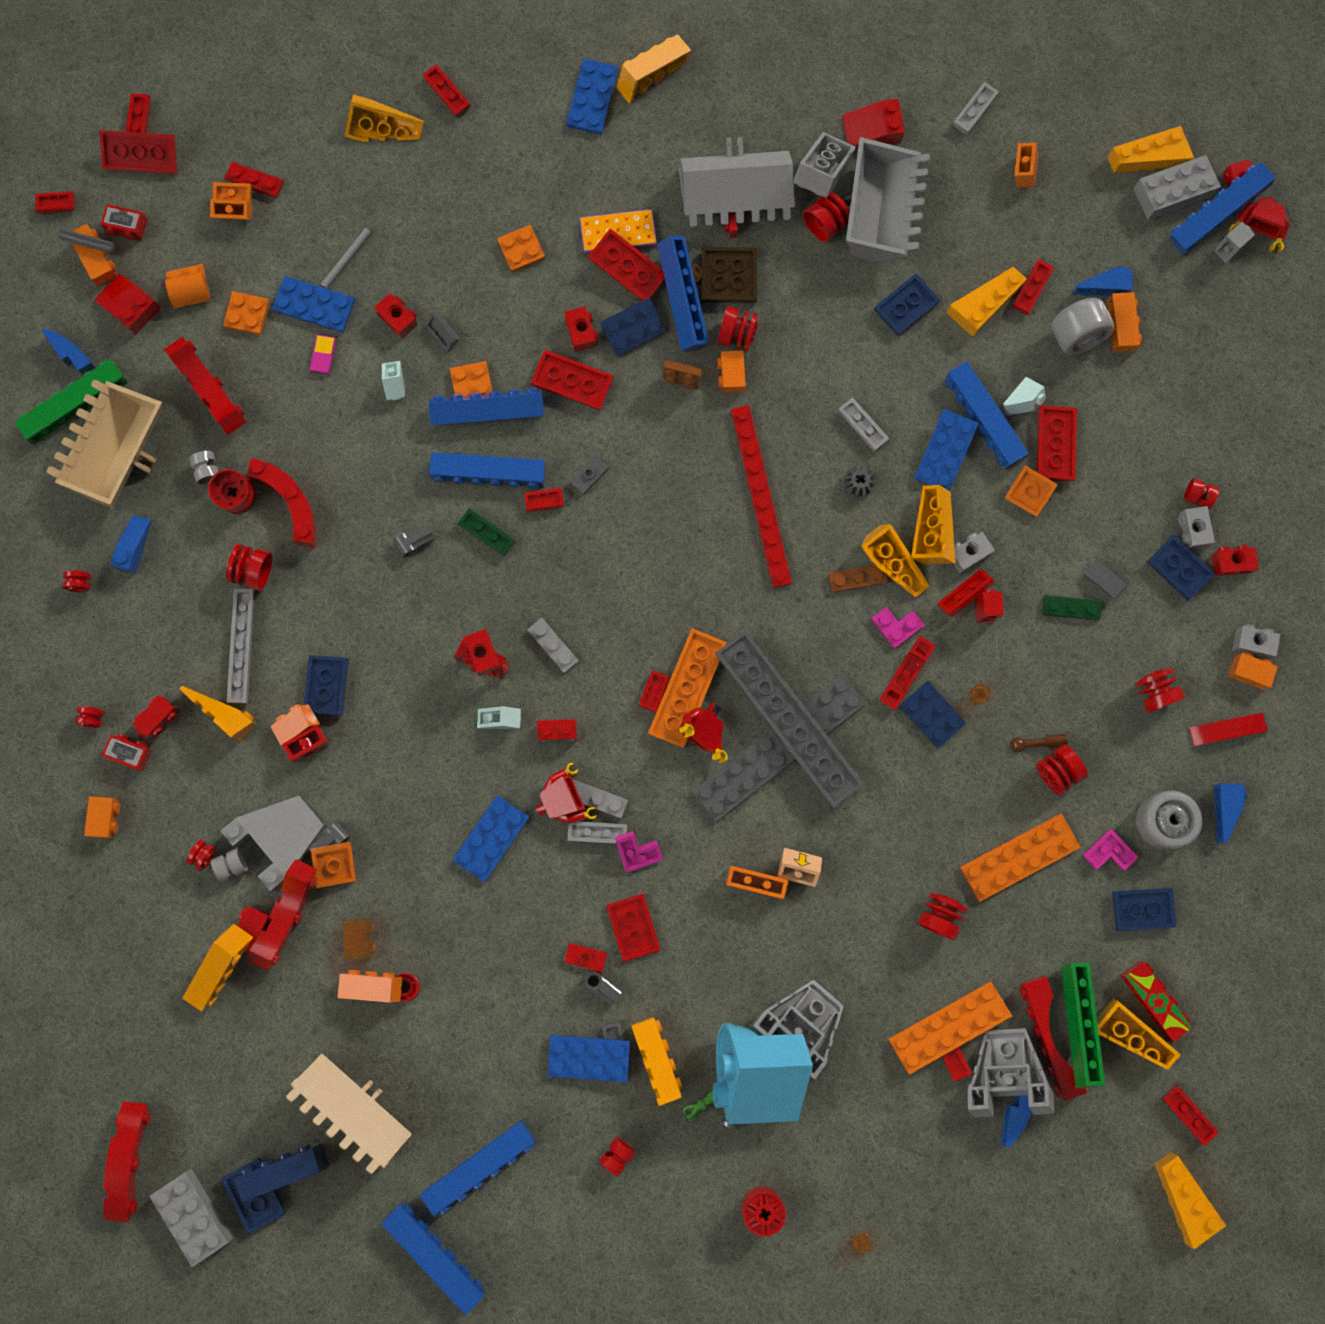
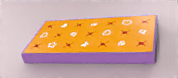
[580,209,657,254]

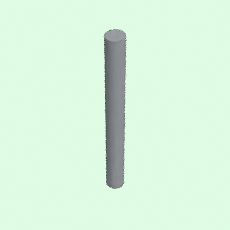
[320,228,371,289]

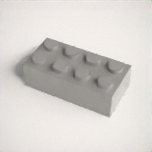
[793,132,856,198]
[1133,155,1221,220]
[150,1169,233,1267]

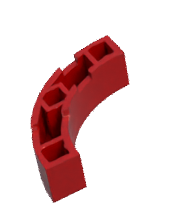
[164,336,246,435]
[247,458,317,548]
[247,859,317,972]
[103,1101,151,1223]

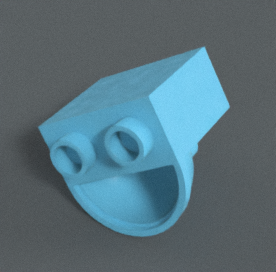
[713,1023,813,1125]

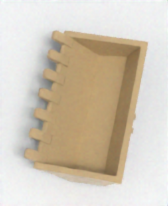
[46,380,163,508]
[286,1054,412,1174]

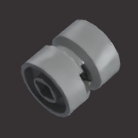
[189,451,219,485]
[211,848,248,883]

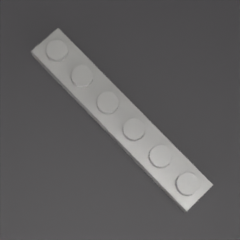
[226,589,255,704]

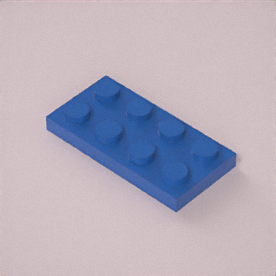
[566,59,618,135]
[272,276,355,333]
[914,409,979,491]
[453,795,530,882]
[548,1034,630,1082]

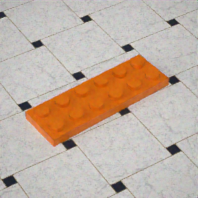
[648,628,727,748]
[959,813,1081,902]
[888,981,1012,1075]

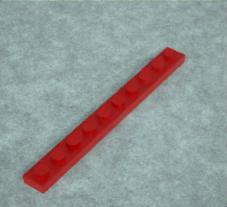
[731,405,792,588]

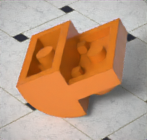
[210,182,253,221]
[165,264,211,309]

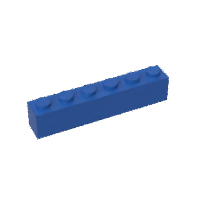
[1169,162,1276,256]
[657,236,709,352]
[945,362,1029,469]
[428,388,544,425]
[429,452,546,489]
[420,1120,536,1216]
[381,1202,485,1315]

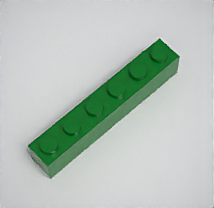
[14,359,128,445]
[1061,963,1105,1088]

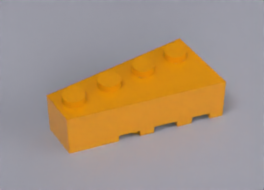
[616,34,691,104]
[1107,126,1194,173]
[946,267,1027,337]
[911,485,956,565]
[182,924,253,1012]
[1097,998,1181,1070]
[631,1017,683,1106]
[1154,1153,1226,1249]

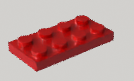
[99,130,178,173]
[587,228,665,301]
[531,350,614,411]
[1036,405,1077,482]

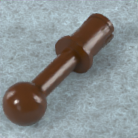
[1010,733,1068,752]

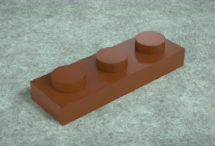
[828,565,888,593]

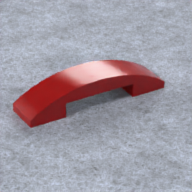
[879,636,936,710]
[1189,713,1268,747]

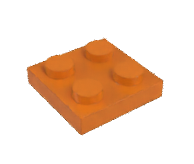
[497,225,545,273]
[223,291,270,336]
[450,361,492,396]
[1004,465,1058,517]
[311,842,356,888]

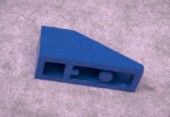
[1073,266,1133,296]
[110,515,152,574]
[1214,784,1247,843]

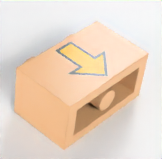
[777,848,822,887]

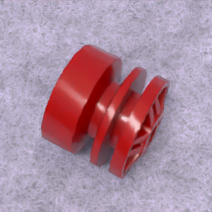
[802,192,850,242]
[718,306,758,352]
[208,469,256,514]
[226,544,273,591]
[1134,668,1186,713]
[1036,744,1088,796]
[917,893,968,941]
[741,1186,786,1237]

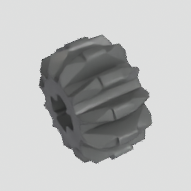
[843,465,876,498]

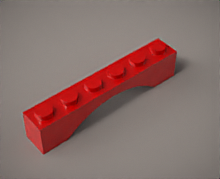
[1019,976,1087,1101]

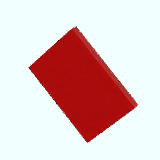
[606,894,661,962]

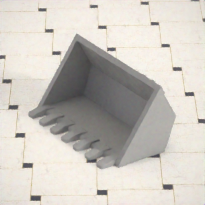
[679,137,795,227]
[843,137,930,263]

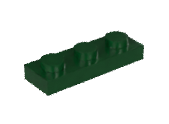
[458,508,515,557]
[1042,595,1102,621]

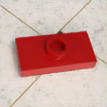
[35,191,75,214]
[524,488,564,513]
[638,670,670,713]
[564,943,607,972]
[942,1047,972,1083]

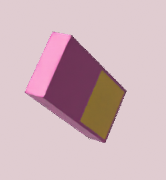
[310,335,336,375]

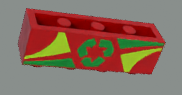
[1120,961,1192,1042]

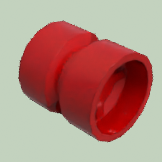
[1183,478,1220,510]
[599,1137,636,1177]

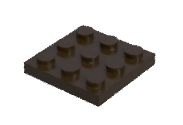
[701,247,757,303]

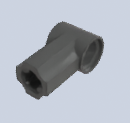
[394,524,435,558]
[309,821,350,852]
[584,971,622,1005]

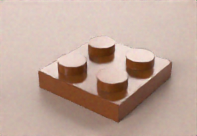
[663,360,702,389]

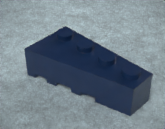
[234,1143,329,1202]

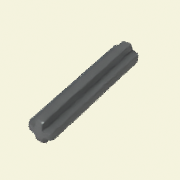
[58,229,115,253]

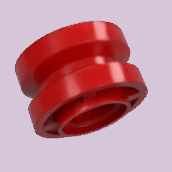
[62,570,91,592]
[74,706,105,728]
[186,839,216,871]
[395,973,420,1001]

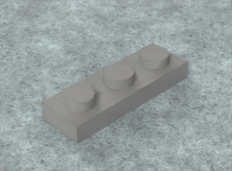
[953,82,999,135]
[838,397,889,452]
[527,618,579,674]
[573,780,628,818]
[567,822,627,844]

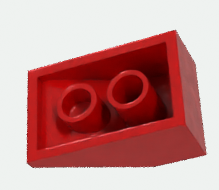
[842,98,905,148]
[94,273,161,335]

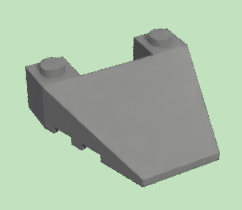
[221,796,324,892]
[748,980,844,1083]
[968,1028,1055,1117]

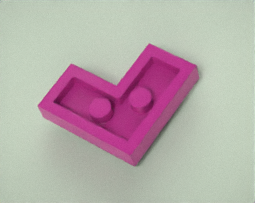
[871,607,925,649]
[1082,829,1139,871]
[614,831,663,873]

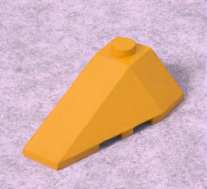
[344,94,424,142]
[861,524,930,597]
[179,686,257,742]

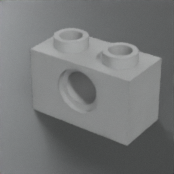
[1213,222,1255,263]
[1178,506,1215,549]
[954,532,995,574]
[1232,624,1280,659]

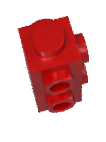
[133,695,179,739]

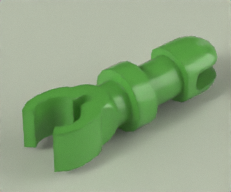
[683,1091,714,1121]

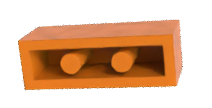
[72,224,117,287]
[1107,292,1142,353]
[725,866,788,899]
[338,970,402,1003]

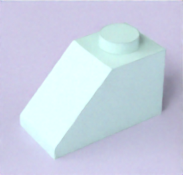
[382,361,405,400]
[1003,377,1046,416]
[477,706,521,729]

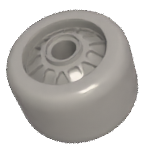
[1051,298,1115,355]
[1136,790,1202,850]

